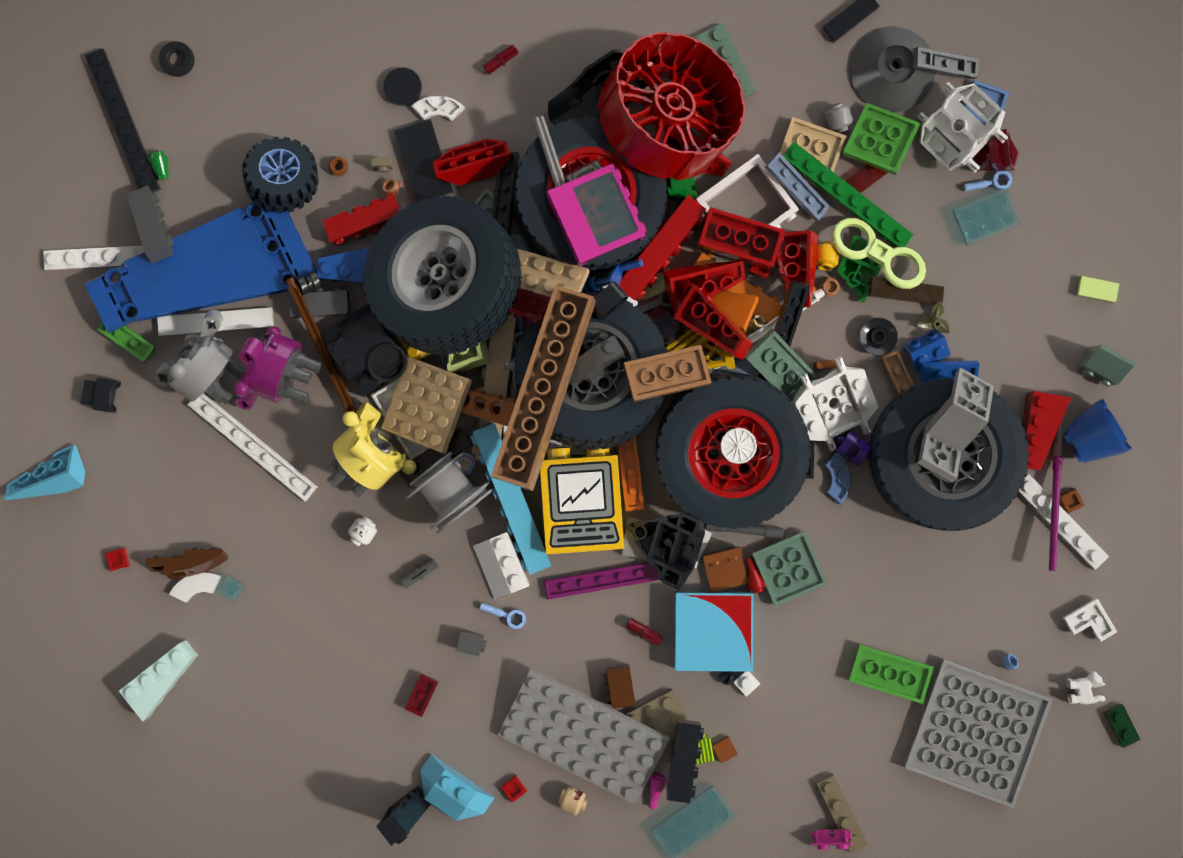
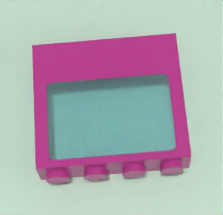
[547,163,646,267]

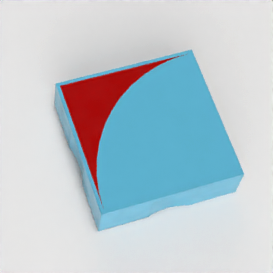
[674,591,753,672]

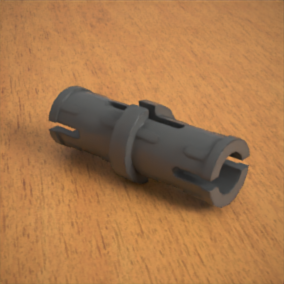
[400,557,438,589]

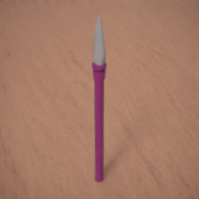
[1048,424,1064,571]

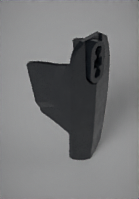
[548,49,648,125]

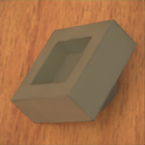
[371,158,393,172]

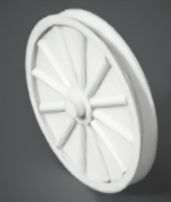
[721,428,757,464]

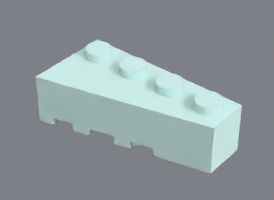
[119,640,198,722]

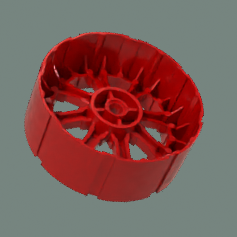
[598,32,745,180]

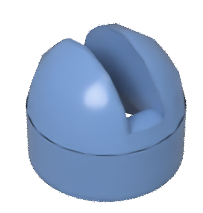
[1001,654,1019,671]

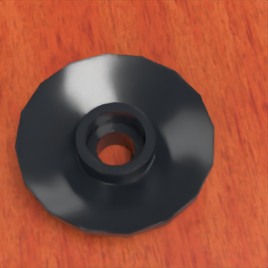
[860,318,898,356]

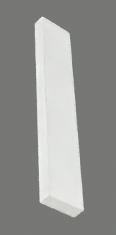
[157,307,274,336]

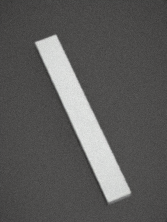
[187,393,318,502]

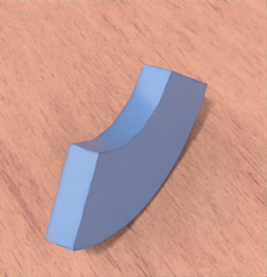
[824,451,850,505]

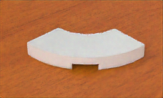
[411,96,465,122]
[169,572,222,603]

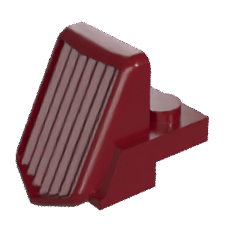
[972,129,1019,172]

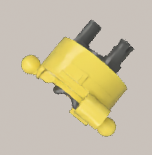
[327,401,417,497]

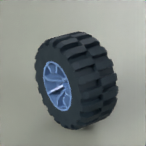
[242,136,319,213]

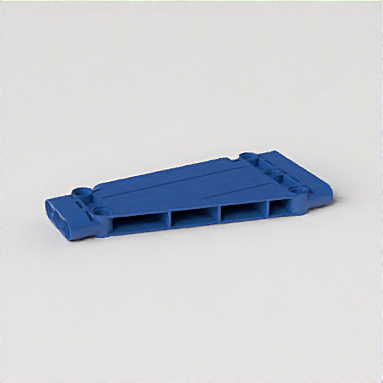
[85,202,317,333]

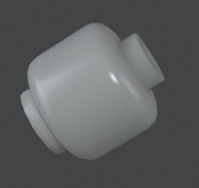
[825,102,853,133]

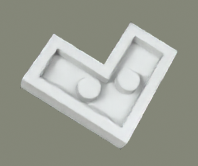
[1062,598,1117,642]

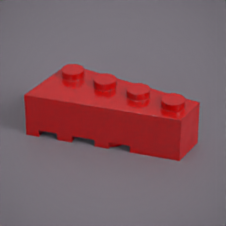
[322,192,401,246]
[673,284,753,360]

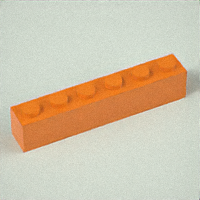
[694,253,782,324]

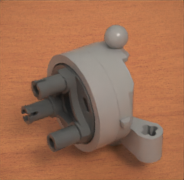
[154,310,246,404]

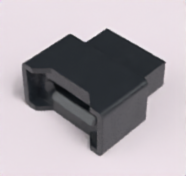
[81,378,121,413]

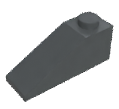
[569,336,624,386]

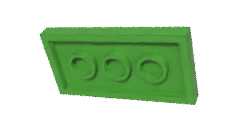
[848,644,934,704]

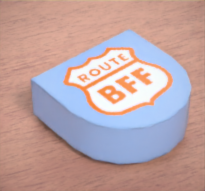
[455,453,476,475]

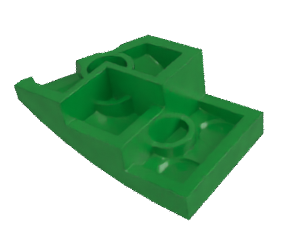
[837,234,882,303]

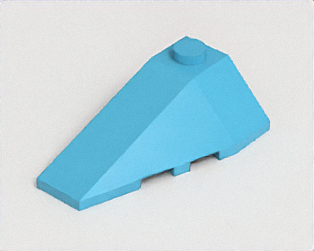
[4,445,86,500]

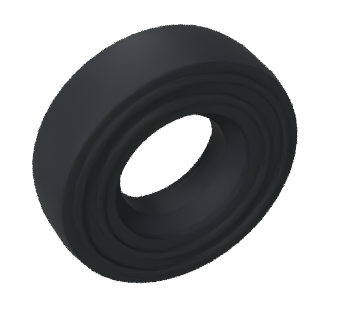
[159,41,195,77]

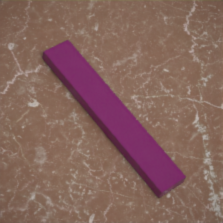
[544,562,660,600]

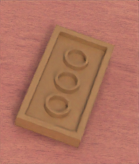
[623,345,712,402]

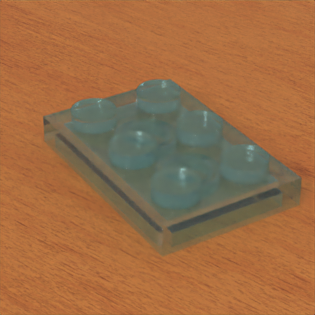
[952,188,1021,246]

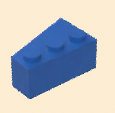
[317,247,371,285]

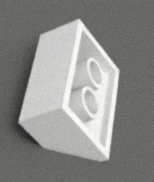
[473,532,530,599]

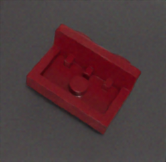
[508,290,551,324]

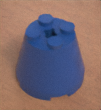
[1063,399,1132,463]

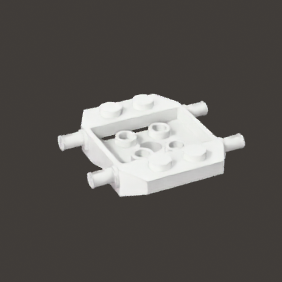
[917,82,1008,173]
[793,356,878,451]

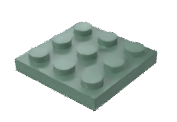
[752,531,828,607]

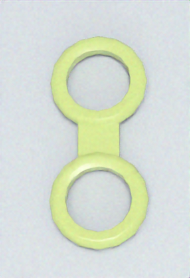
[832,218,926,289]

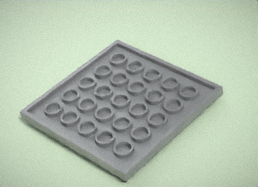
[903,658,1053,808]

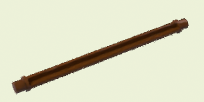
[285,278,357,413]

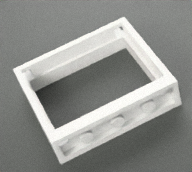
[696,154,799,228]

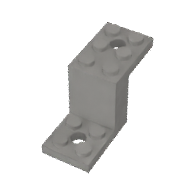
[918,368,994,483]

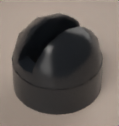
[719,671,735,685]

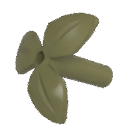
[917,302,950,333]

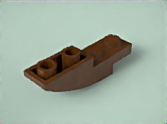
[145,547,228,579]

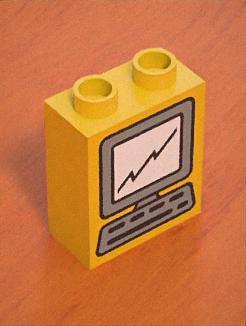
[540,447,624,554]

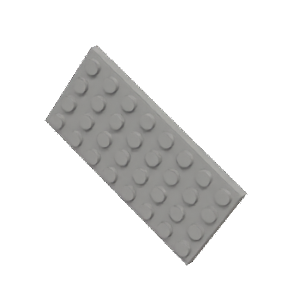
[498,668,670,804]

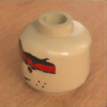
[558,787,588,816]

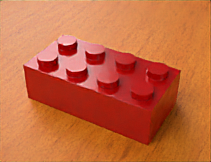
[697,207,785,270]

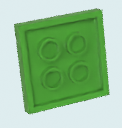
[843,103,920,175]

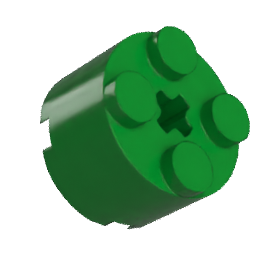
[667,177,698,201]

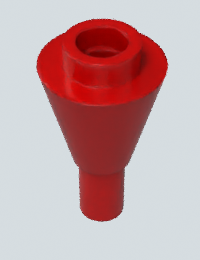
[746,558,766,594]

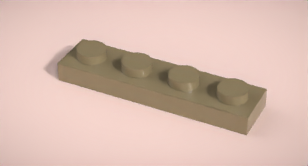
[816,774,868,853]

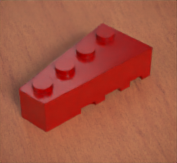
[1021,391,1072,471]

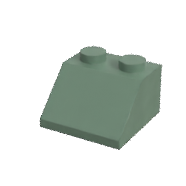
[1078,344,1136,387]

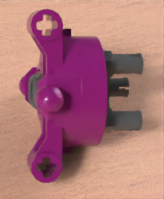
[233,326,322,410]

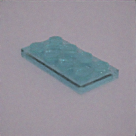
[651,784,736,858]

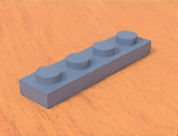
[765,152,830,221]

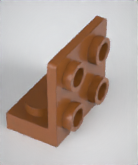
[702,546,748,592]

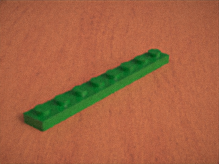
[783,141,914,247]

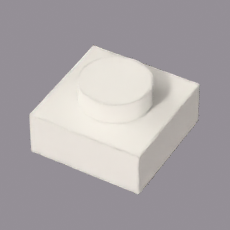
[733,671,760,697]

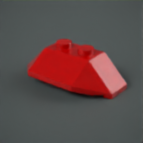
[433,139,511,186]

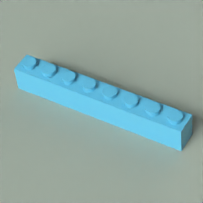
[471,422,551,574]

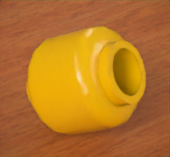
[816,241,839,271]

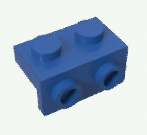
[903,330,951,372]

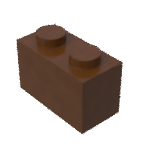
[603,664,636,709]

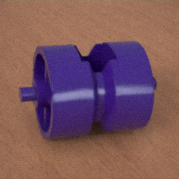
[835,430,871,466]

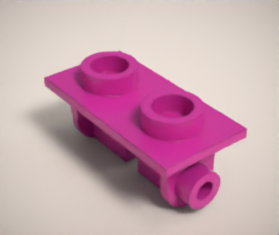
[811,829,853,850]

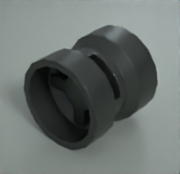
[295,271,321,296]

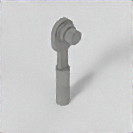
[504,359,518,400]

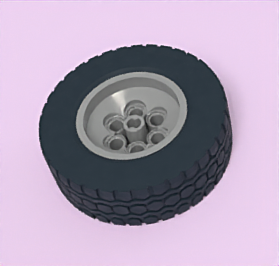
[363,196,522,355]

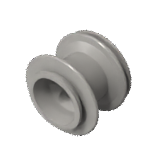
[406,452,493,534]

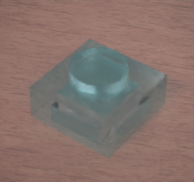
[218,575,246,602]

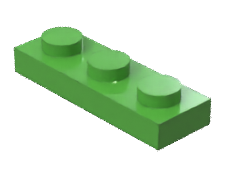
[97,322,157,363]

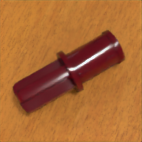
[482,45,519,75]
[625,617,663,646]

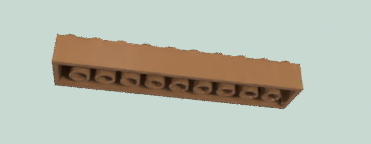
[491,285,596,491]

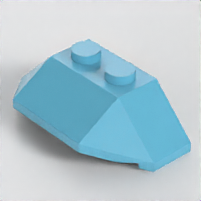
[420,754,495,821]

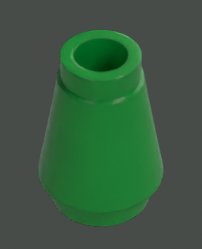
[148,151,169,180]

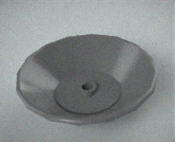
[849,26,936,113]

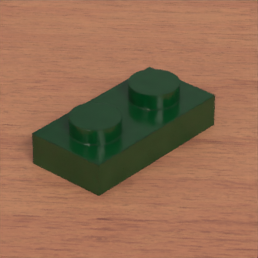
[1104,704,1141,748]

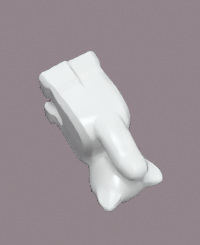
[1066,671,1105,705]

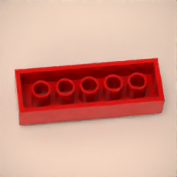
[619,195,706,302]

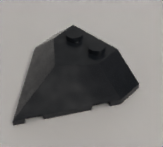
[624,512,705,590]

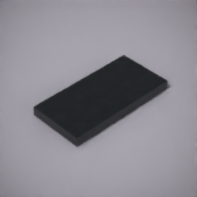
[394,119,454,203]

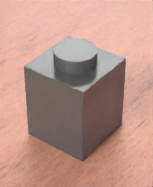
[456,630,487,656]

